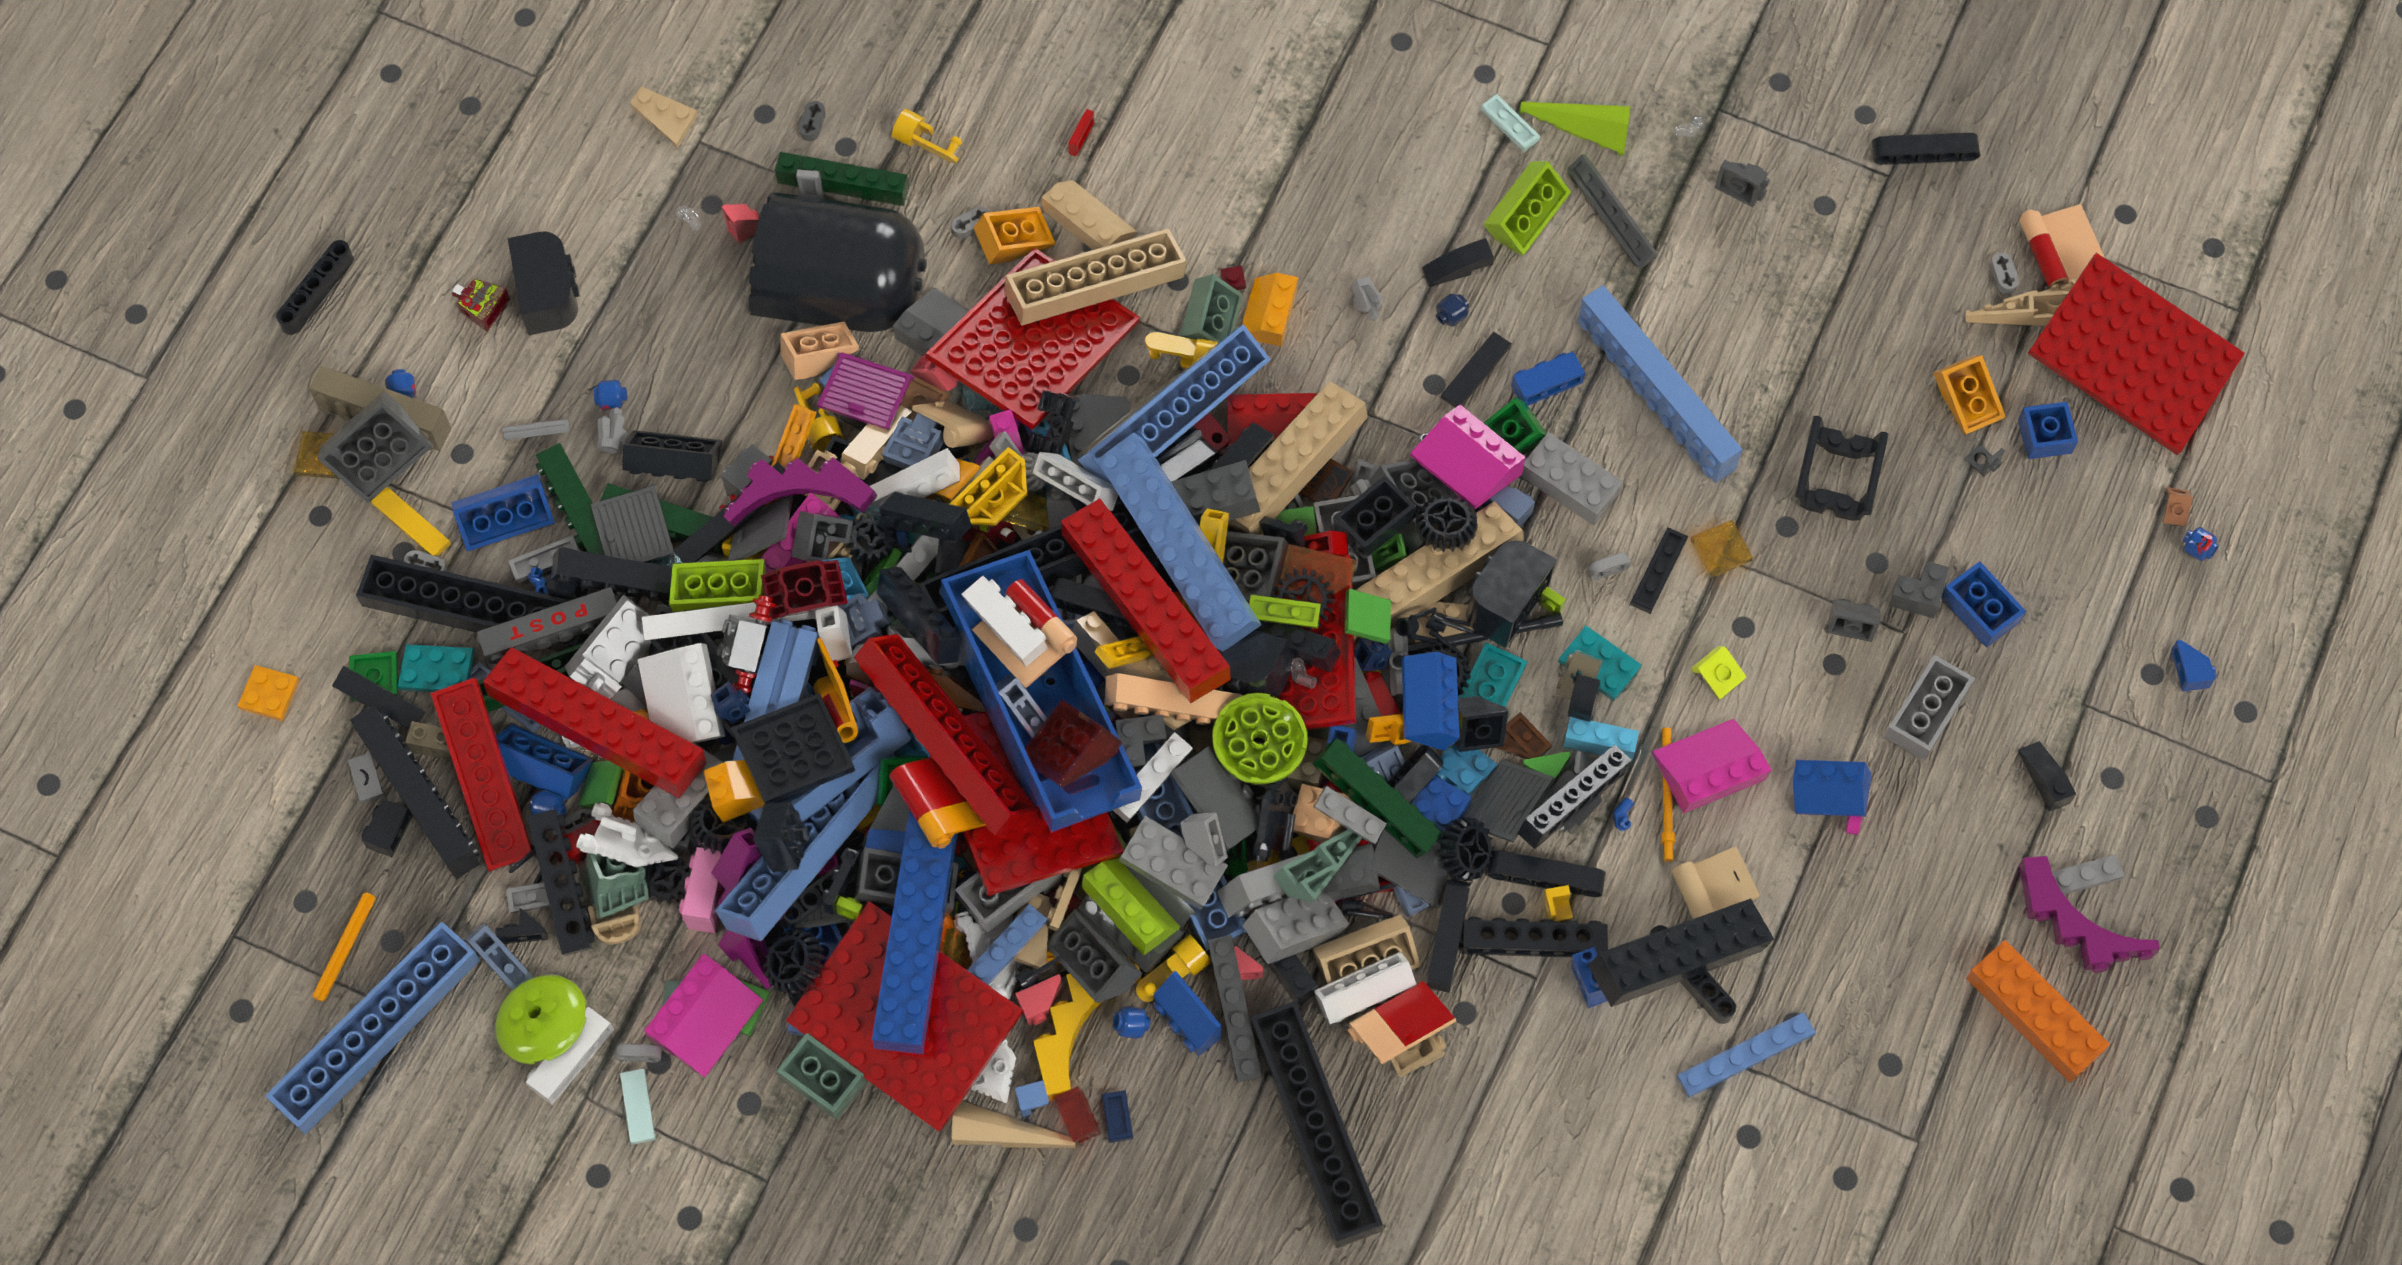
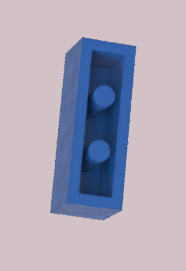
[1511,351,1585,406]

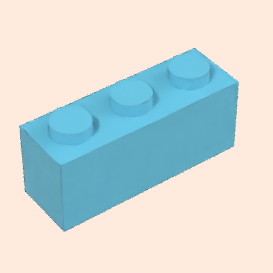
[1563,717,1639,762]

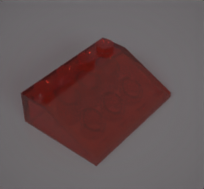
[1025,700,1123,788]

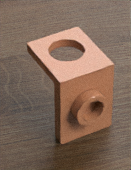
[2163,487,2193,526]

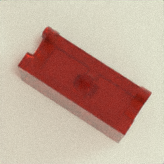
[1054,1086,1102,1143]

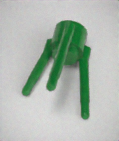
[1222,839,1248,880]

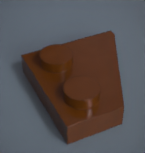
[1495,712,1552,759]

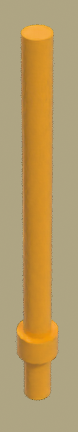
[1661,728,1675,862]

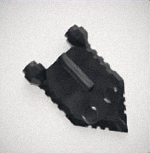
[1252,776,1298,862]

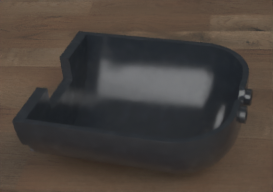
[749,192,927,332]

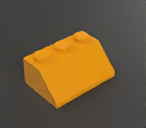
[1242,272,1298,347]

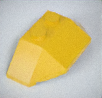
[950,447,1027,526]

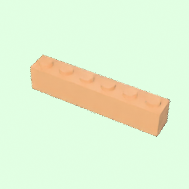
[1104,673,1242,725]

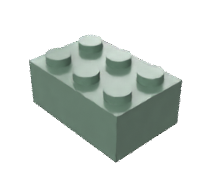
[777,1033,867,1120]

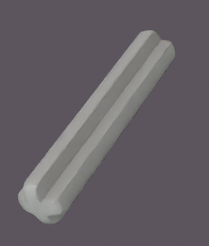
[502,419,570,440]

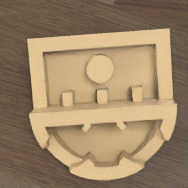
[588,905,641,944]

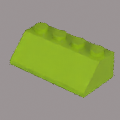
[1483,161,1571,255]
[669,559,766,613]
[1082,859,1180,956]

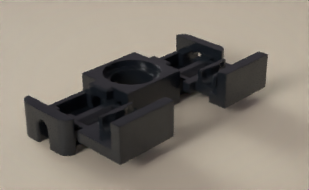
[1026,390,1080,455]

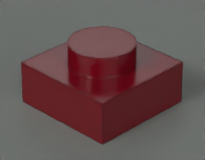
[1220,265,1246,290]

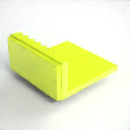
[1691,646,1747,699]

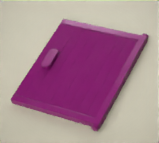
[817,352,915,430]

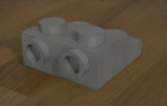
[1715,159,1770,208]

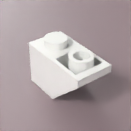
[815,605,852,661]

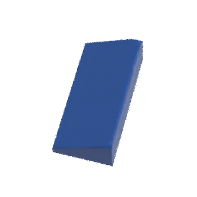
[865,829,906,854]

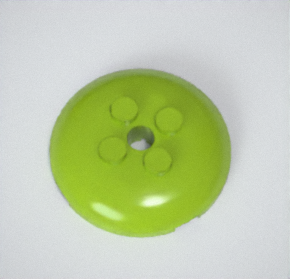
[1212,693,1307,784]
[495,975,587,1064]

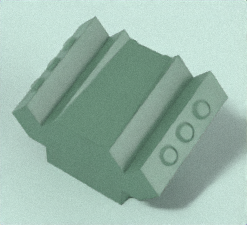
[578,853,649,919]

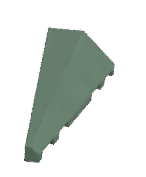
[1273,829,1362,903]

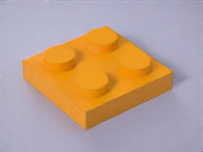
[237,665,300,721]

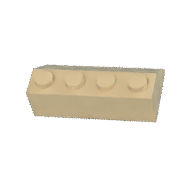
[1042,180,1137,250]
[1312,914,1421,985]

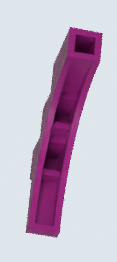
[723,457,877,527]
[711,828,773,989]
[2019,856,2160,973]

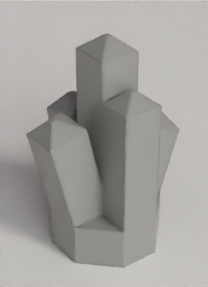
[1351,277,1383,321]
[597,407,628,454]

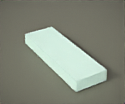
[1480,94,1540,152]
[620,1069,656,1145]

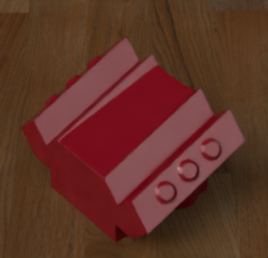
[761,560,848,619]

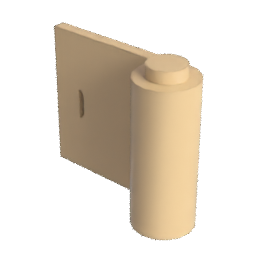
[912,401,993,448]
[1671,846,1760,919]

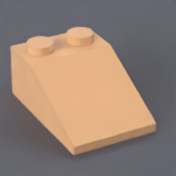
[780,322,859,380]

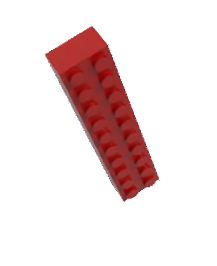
[1061,499,1231,703]
[853,634,1039,835]
[483,647,707,799]

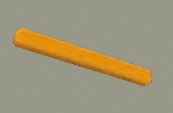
[312,892,376,1002]

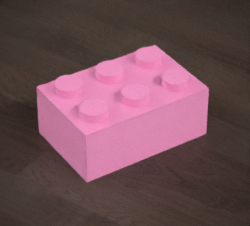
[679,847,726,934]

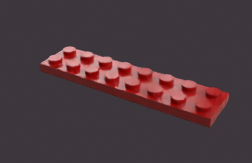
[430,678,535,872]

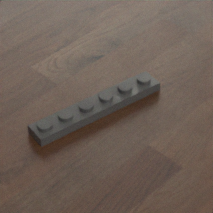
[1567,154,1658,268]
[1207,935,1262,1083]

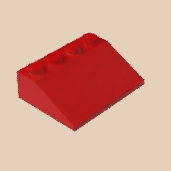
[1227,393,1317,446]

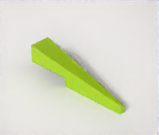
[1520,102,1631,156]

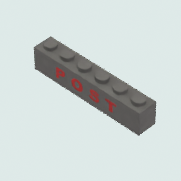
[477,587,617,665]

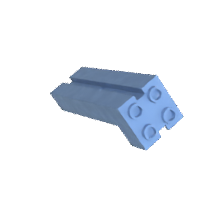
[733,619,820,761]
[749,687,911,826]

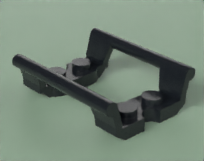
[1795,416,1889,521]

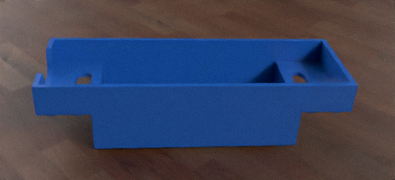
[941,550,1142,832]

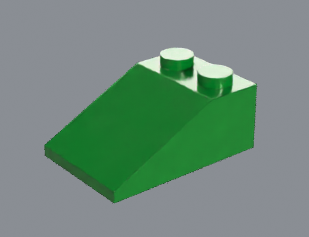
[1483,397,1547,455]

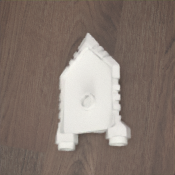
[576,802,678,867]
[953,912,1023,999]
[971,1039,1016,1103]

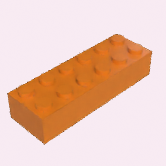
[1966,940,2110,1083]

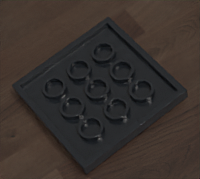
[731,693,855,804]

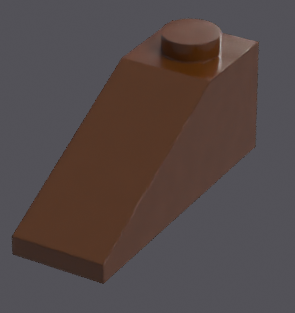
[925,665,986,712]

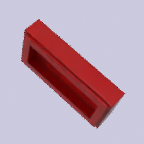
[1068,109,1095,157]

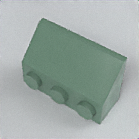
[1180,274,1243,342]

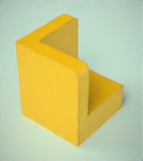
[1543,885,1573,922]

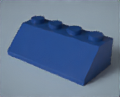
[451,474,555,551]
[1402,652,1459,751]
[496,724,594,800]

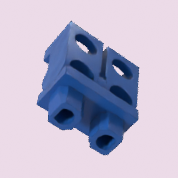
[1571,947,1607,1008]

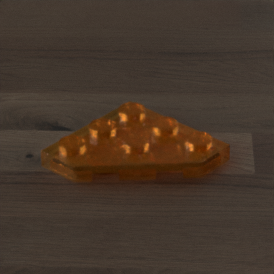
[1277,544,1357,603]

